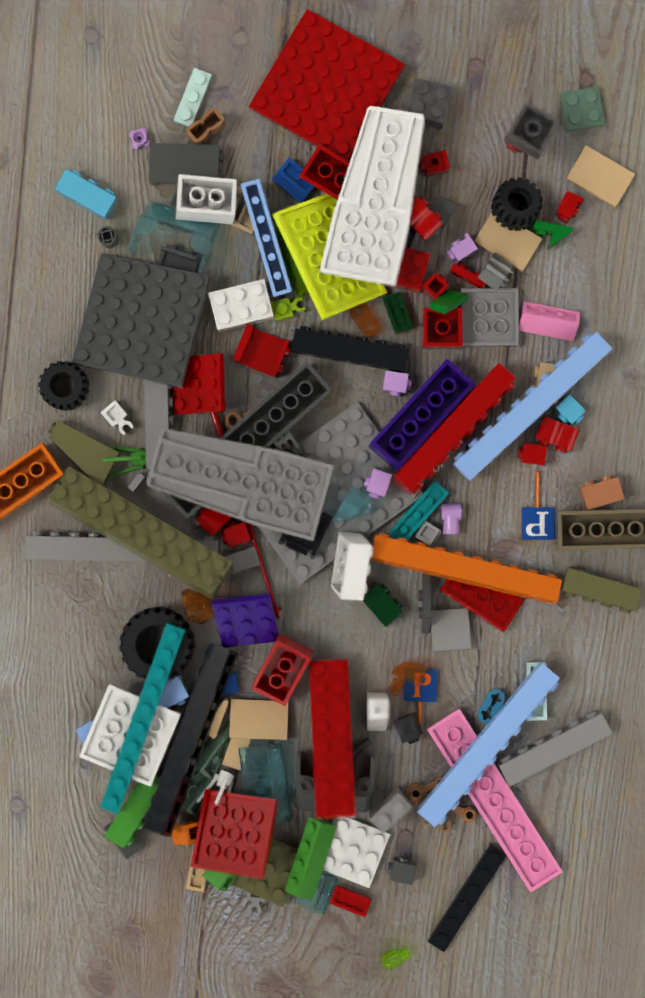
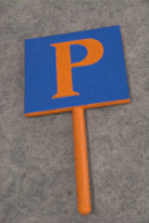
[404,668,438,738]

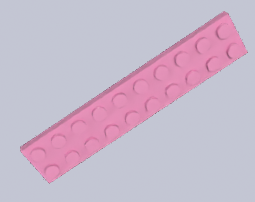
[427,708,563,893]

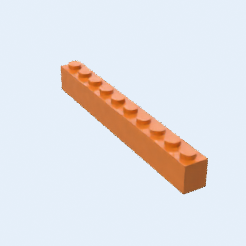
[369,533,562,604]

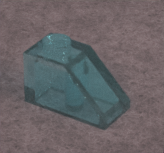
[332,488,372,523]

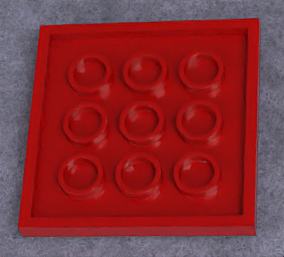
[190,789,278,879]

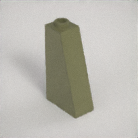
[49,420,121,486]

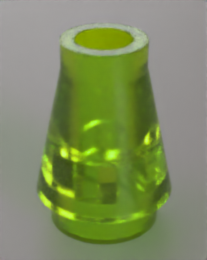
[380,947,410,970]

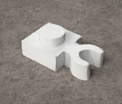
[100,400,134,435]

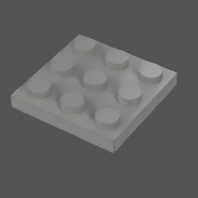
[460,288,519,347]

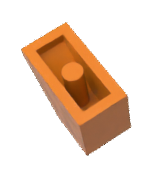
[172,819,199,845]

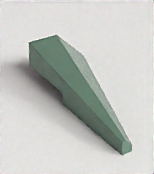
[181,721,230,819]

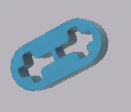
[477,689,505,723]

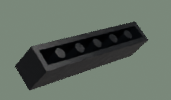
[291,326,409,373]

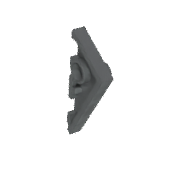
[418,573,431,633]

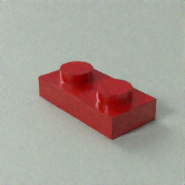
[449,263,486,288]

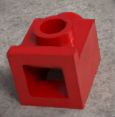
[420,149,450,177]
[555,191,584,223]

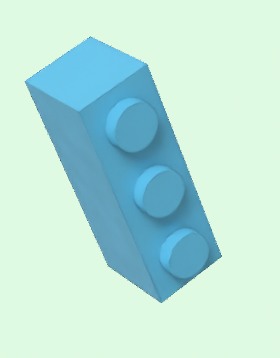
[55,169,118,220]

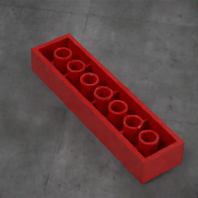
[391,363,516,495]
[309,659,356,820]

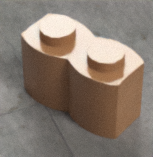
[186,108,226,144]

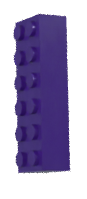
[369,359,476,472]

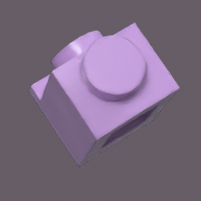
[446,233,478,263]

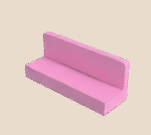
[519,301,580,341]

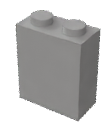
[369,786,412,834]

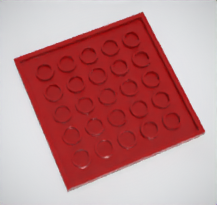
[248,9,405,161]

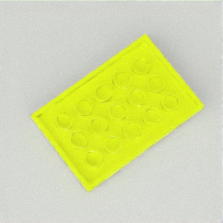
[273,194,387,320]

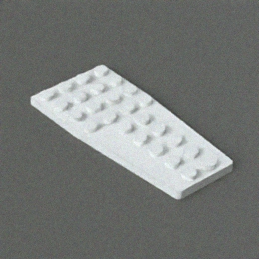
[320,106,425,287]

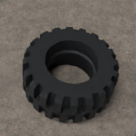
[119,607,195,679]

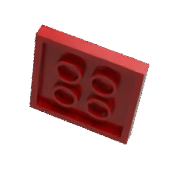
[173,353,225,415]

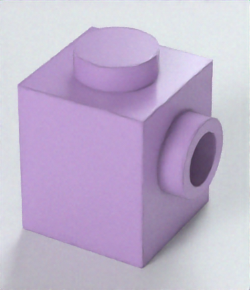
[382,371,411,397]
[364,469,392,500]

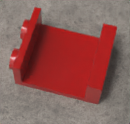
[233,324,292,378]

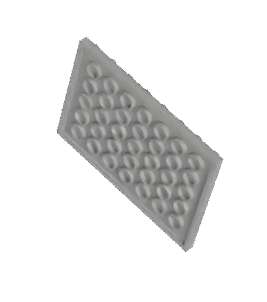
[258,402,423,584]

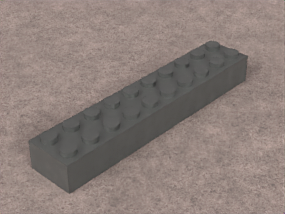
[162,362,333,519]

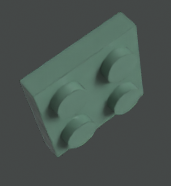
[560,87,605,132]

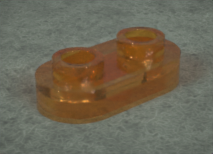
[350,303,380,337]

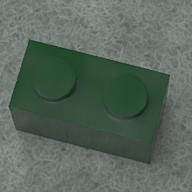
[363,582,403,627]

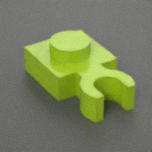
[270,297,306,322]

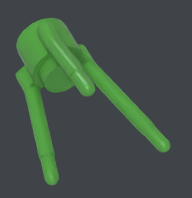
[102,446,146,477]

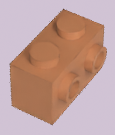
[578,475,625,510]

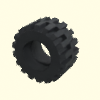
[491,177,543,231]
[38,361,90,411]

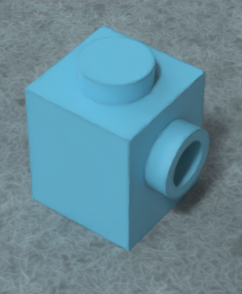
[554,394,586,425]

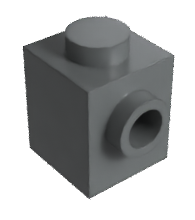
[386,856,417,885]

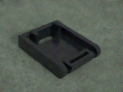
[278,512,332,559]

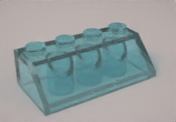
[238,743,293,825]

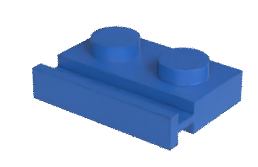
[272,158,315,203]

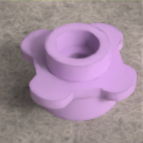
[129,128,150,149]

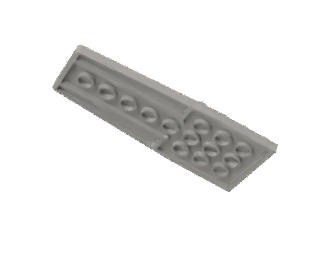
[146,429,334,541]

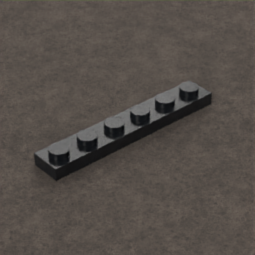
[427,844,507,952]

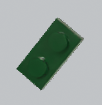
[382,291,413,334]

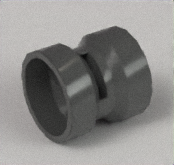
[97,226,119,248]

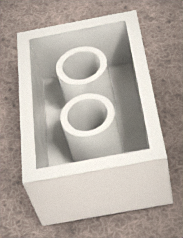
[175,174,237,224]
[208,279,274,333]
[331,532,373,600]

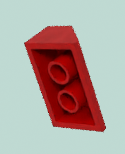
[299,144,350,201]

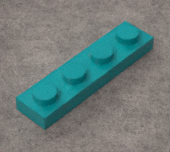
[387,481,449,540]

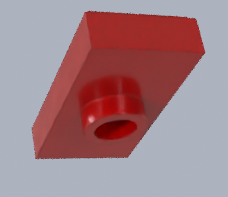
[329,884,372,917]

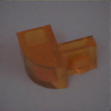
[182,589,214,625]
[389,661,429,697]

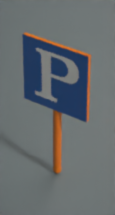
[521,471,554,540]

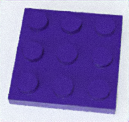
[212,594,279,648]

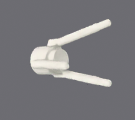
[196,770,234,804]

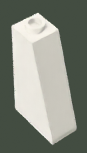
[367,692,389,731]

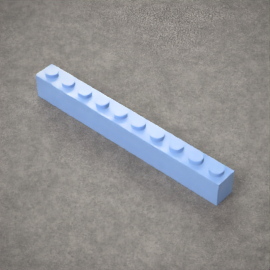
[453,332,612,481]
[416,662,560,827]

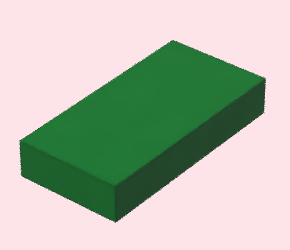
[430,289,468,314]

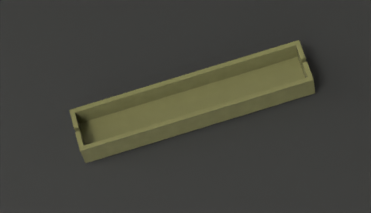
[47,466,234,600]

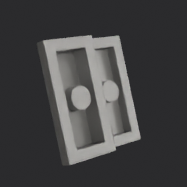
[430,608,471,652]

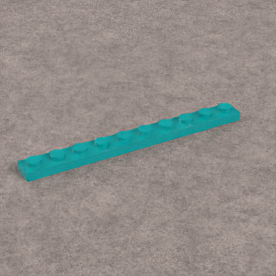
[100,623,185,814]

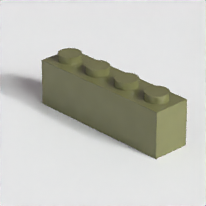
[560,567,643,614]

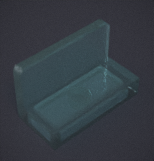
[297,873,338,914]

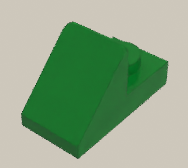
[532,220,573,249]

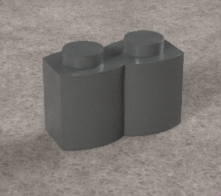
[478,253,514,291]

